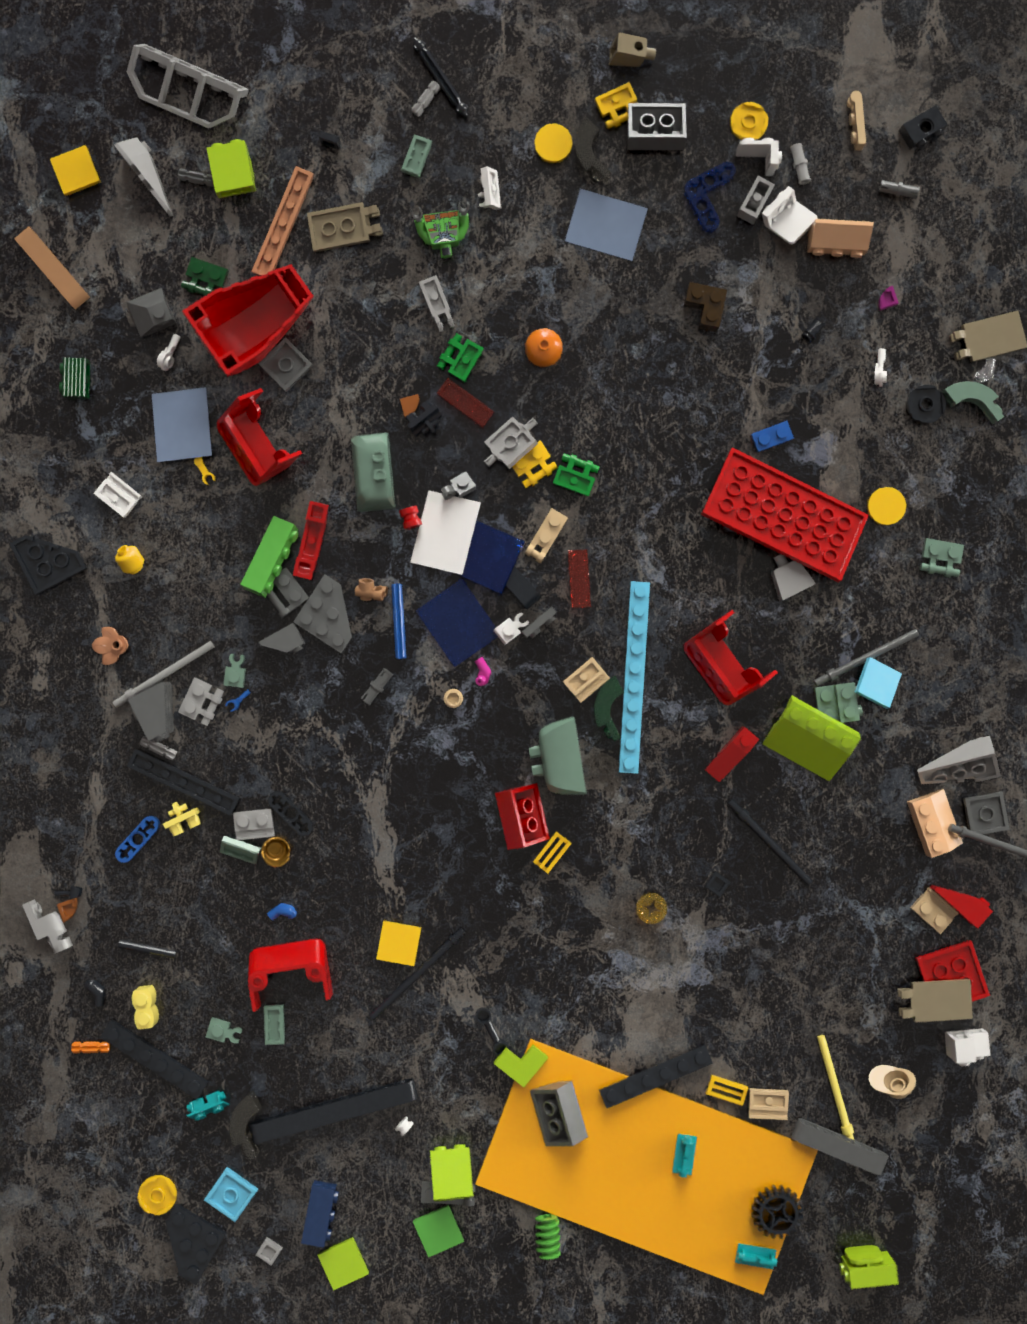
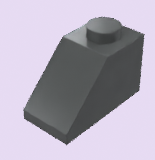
[259,623,306,654]

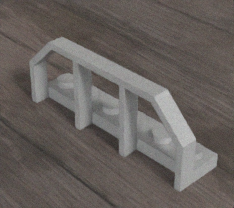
[127,44,249,128]

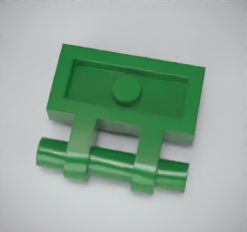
[437,333,484,382]
[553,453,600,497]

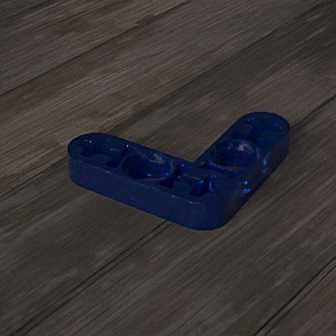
[684,162,736,233]

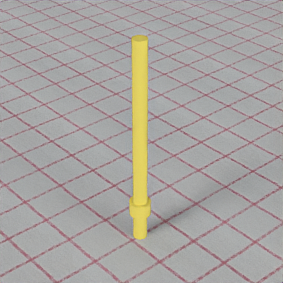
[817,1035,854,1139]

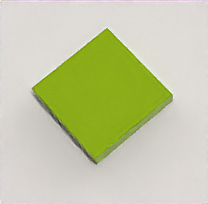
[317,1237,369,1291]

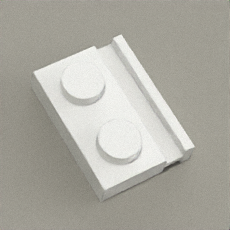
[94,472,142,518]

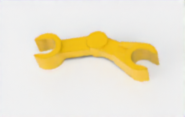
[194,457,216,485]

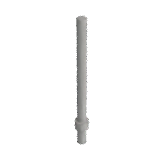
[113,641,215,708]

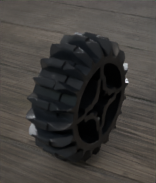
[751,1185,804,1239]

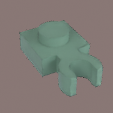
[224,654,246,688]
[206,1017,243,1043]

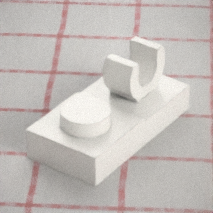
[478,167,501,210]

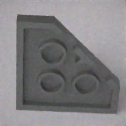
[293,574,352,653]

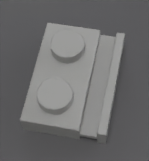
[233,808,275,840]

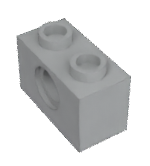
[737,176,775,225]

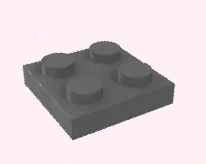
[259,337,313,392]
[522,607,557,639]
[963,791,1010,834]

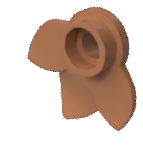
[92,627,128,665]

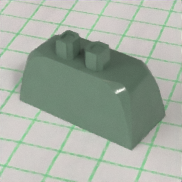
[351,433,396,512]
[529,717,586,794]

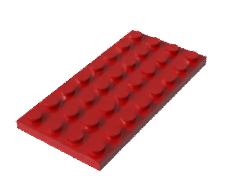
[701,447,869,583]

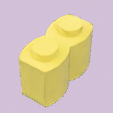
[132,985,159,1029]

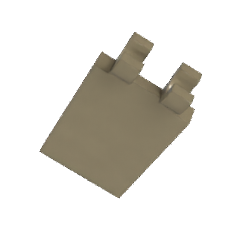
[307,202,383,252]
[949,311,1027,363]
[897,979,973,1022]

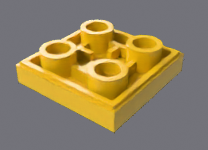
[50,145,101,196]
[376,921,421,966]

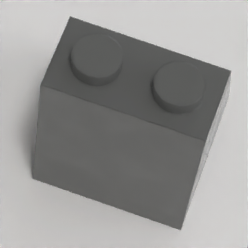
[128,682,174,742]

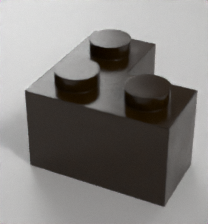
[683,282,727,332]

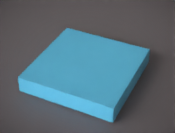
[855,657,902,709]
[204,1167,258,1222]

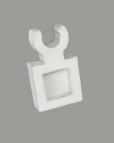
[494,613,529,645]

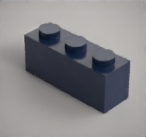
[301,1180,339,1248]

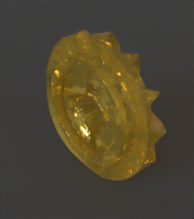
[636,893,667,924]

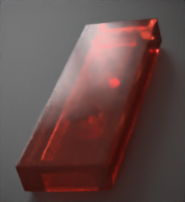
[437,378,494,428]
[568,549,591,608]

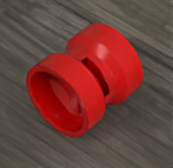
[399,506,422,530]

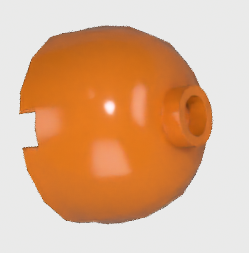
[525,328,563,367]

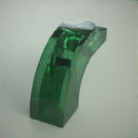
[593,676,624,741]

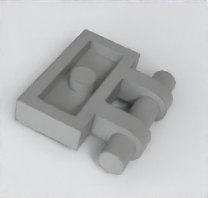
[178,677,224,726]

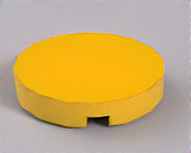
[730,102,768,140]
[534,123,572,163]
[867,487,906,525]
[137,1175,177,1215]

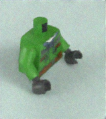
[410,201,470,258]

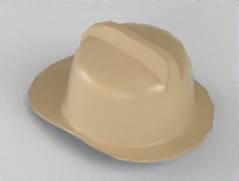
[869,1065,916,1099]

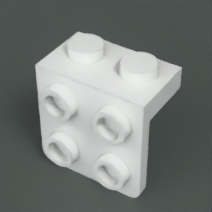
[736,138,782,176]
[762,186,817,244]

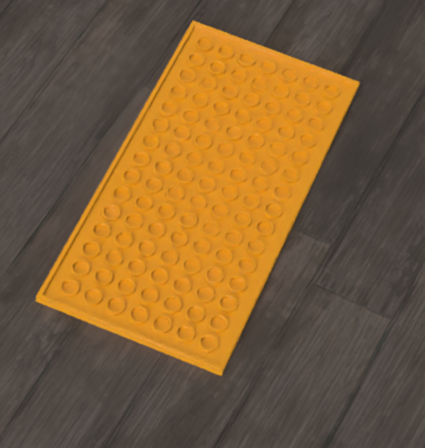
[475,1039,818,1295]

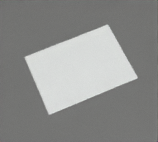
[410,491,481,575]

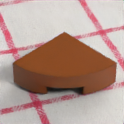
[400,394,419,418]
[57,898,78,922]

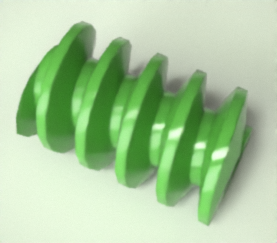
[535,1214,561,1259]

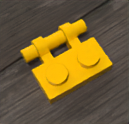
[594,82,637,129]
[512,440,558,488]

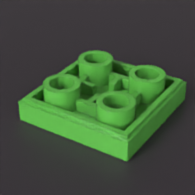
[413,1204,464,1258]

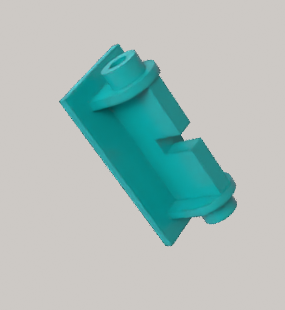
[187,1091,229,1121]
[672,1134,697,1177]
[735,1243,777,1269]

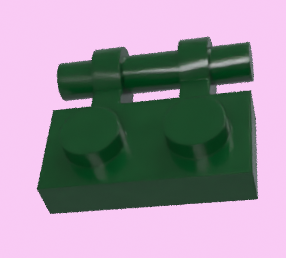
[181,257,229,297]

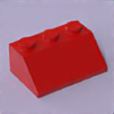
[495,783,550,850]

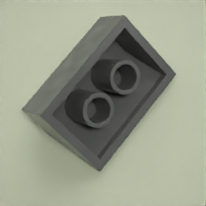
[627,103,687,150]
[530,1081,588,1146]

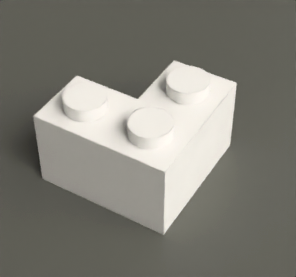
[945,1029,990,1066]

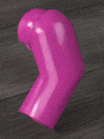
[475,657,491,686]

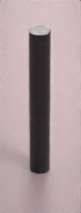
[118,940,177,959]

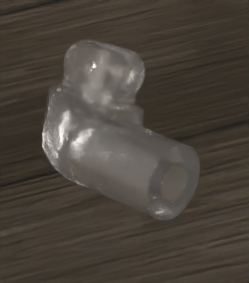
[975,358,996,383]

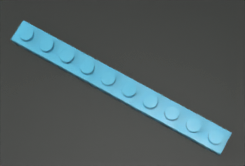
[619,581,650,774]

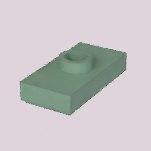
[401,134,432,178]
[220,836,260,864]
[264,1004,285,1045]

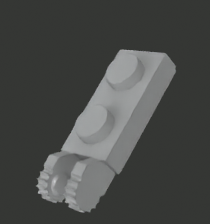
[419,275,455,332]

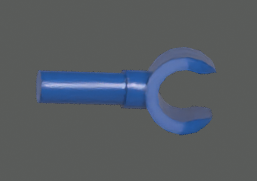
[225,689,250,712]

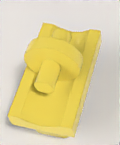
[163,802,201,836]

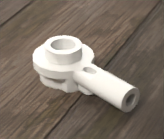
[157,334,181,371]
[875,348,887,387]

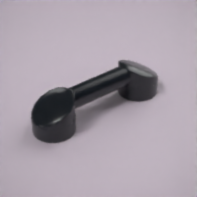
[475,1007,509,1057]

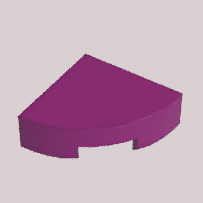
[878,286,899,311]

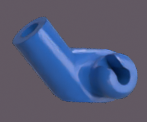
[267,903,297,921]

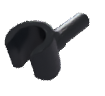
[54,886,83,898]

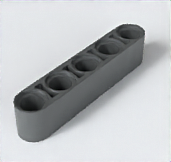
[791,1118,889,1175]

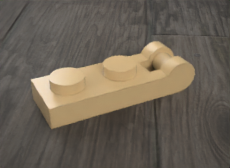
[847,91,866,150]
[524,508,568,564]

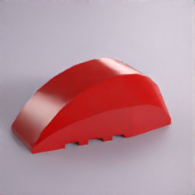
[183,264,314,376]

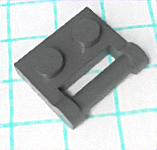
[267,567,309,618]

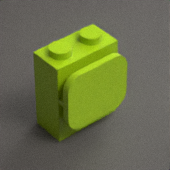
[207,139,256,198]
[430,1145,474,1202]
[839,1245,898,1289]

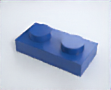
[751,421,794,453]

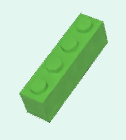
[240,516,298,598]

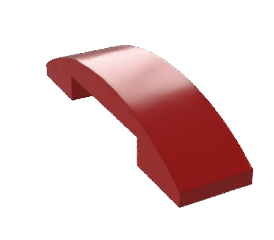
[293,501,329,580]

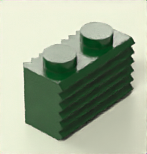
[59,357,91,399]

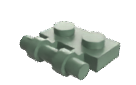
[920,538,964,577]

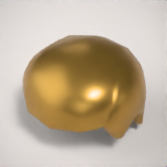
[261,837,290,867]

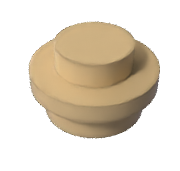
[444,689,463,708]

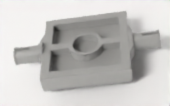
[484,417,538,469]

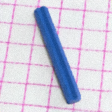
[391,583,406,659]

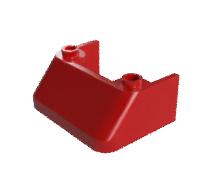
[217,388,302,486]
[684,610,778,705]
[248,938,333,1012]

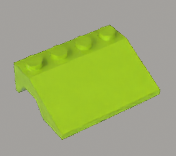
[762,695,861,781]

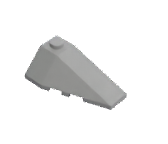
[114,137,173,217]
[917,736,1001,784]

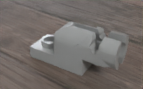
[22,899,73,954]

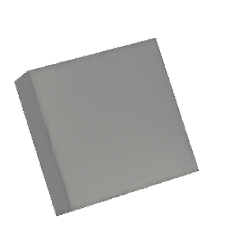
[256,1237,283,1266]

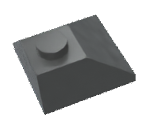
[126,288,177,338]

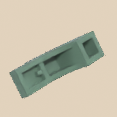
[941,381,1004,424]

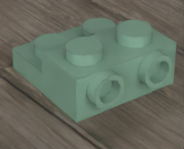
[814,682,863,723]

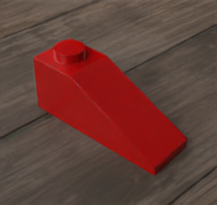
[705,727,760,782]
[930,885,993,929]

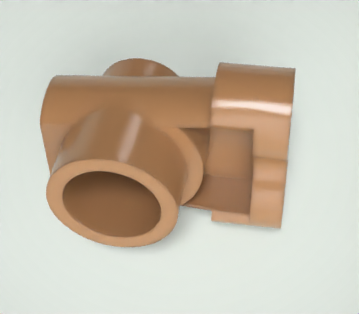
[355,578,388,601]

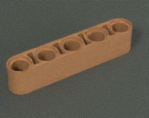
[14,226,90,310]

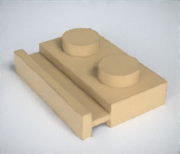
[563,657,610,703]
[910,887,959,934]
[748,1088,789,1120]

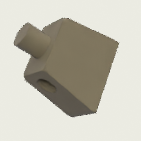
[609,32,656,67]

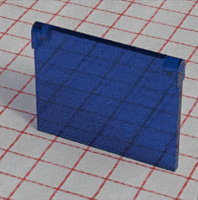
[455,521,525,594]
[416,578,499,667]

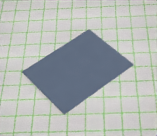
[565,189,648,261]
[152,387,212,462]

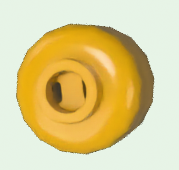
[115,545,144,574]

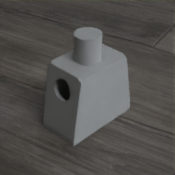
[771,554,816,601]

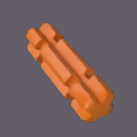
[71,1041,110,1053]

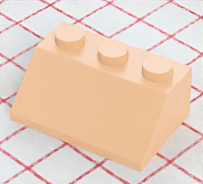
[807,219,874,258]
[907,789,963,858]

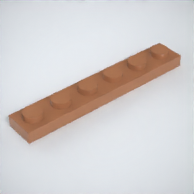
[252,166,314,276]

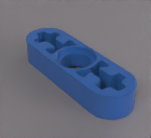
[115,816,160,863]

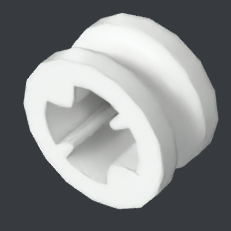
[395,1116,413,1136]

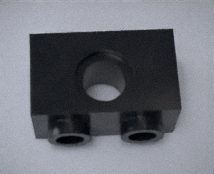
[899,105,948,150]

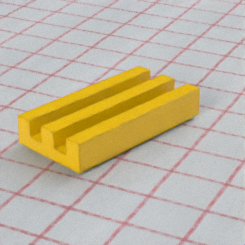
[533,831,572,874]
[705,1074,748,1106]

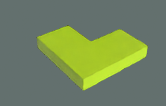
[494,1044,548,1087]

